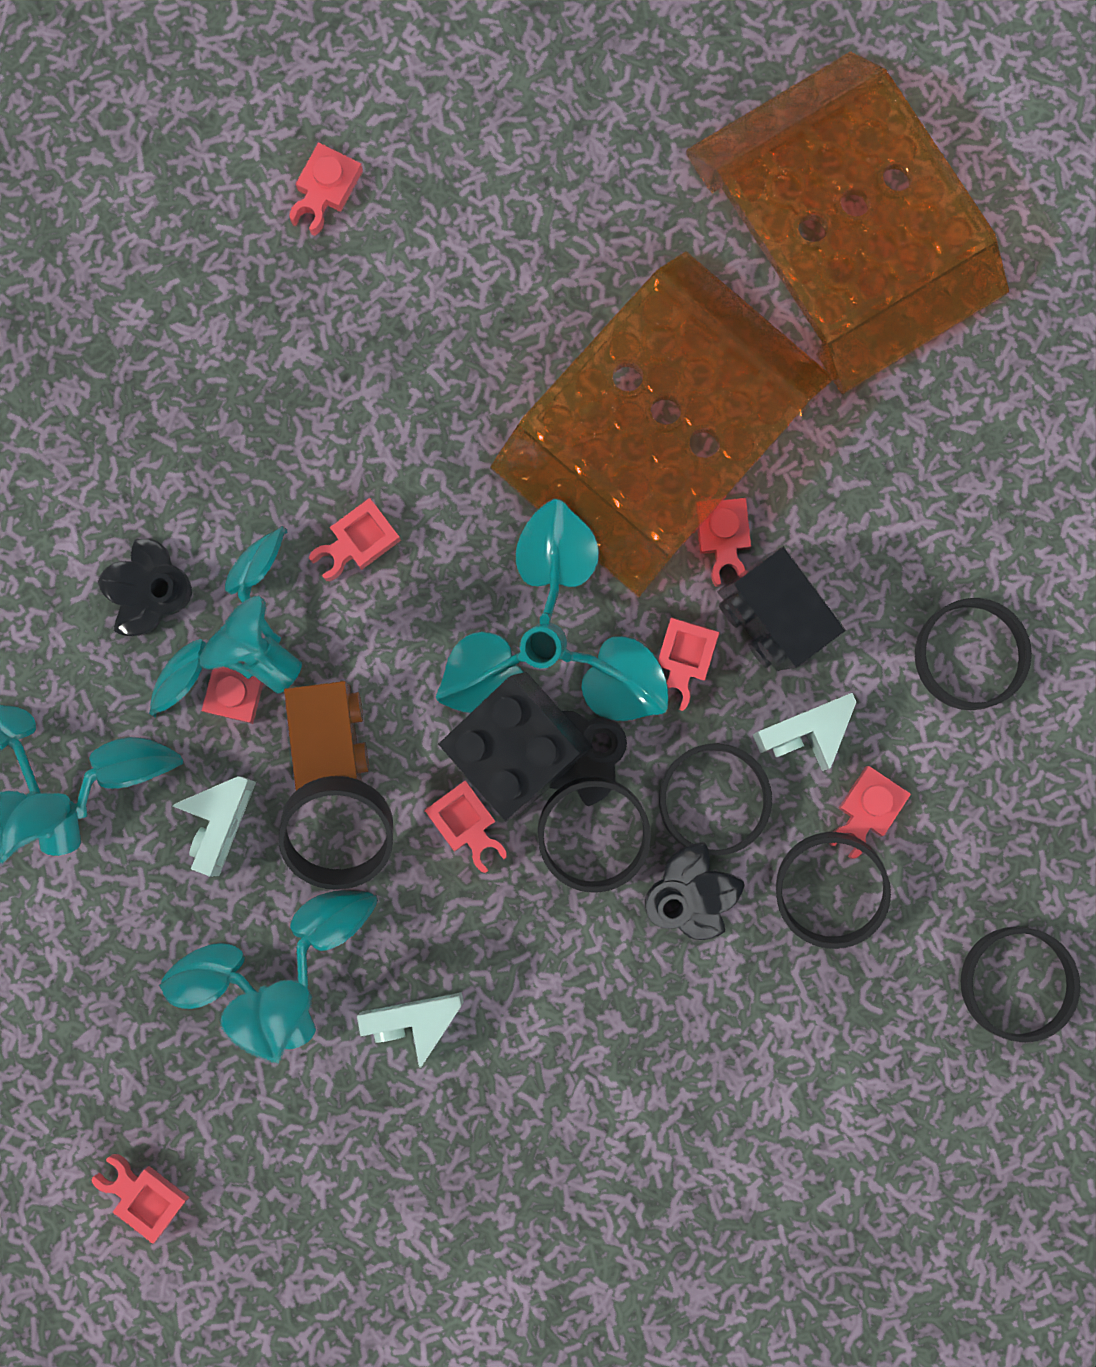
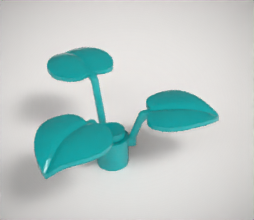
[436,499,669,721]
[149,526,302,718]
[0,705,184,864]
[159,890,378,1063]

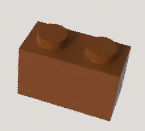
[284,681,369,791]

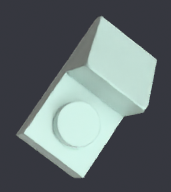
[753,693,856,771]
[173,776,256,877]
[357,992,464,1068]

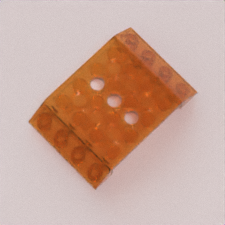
[685,52,1009,395]
[490,251,834,598]

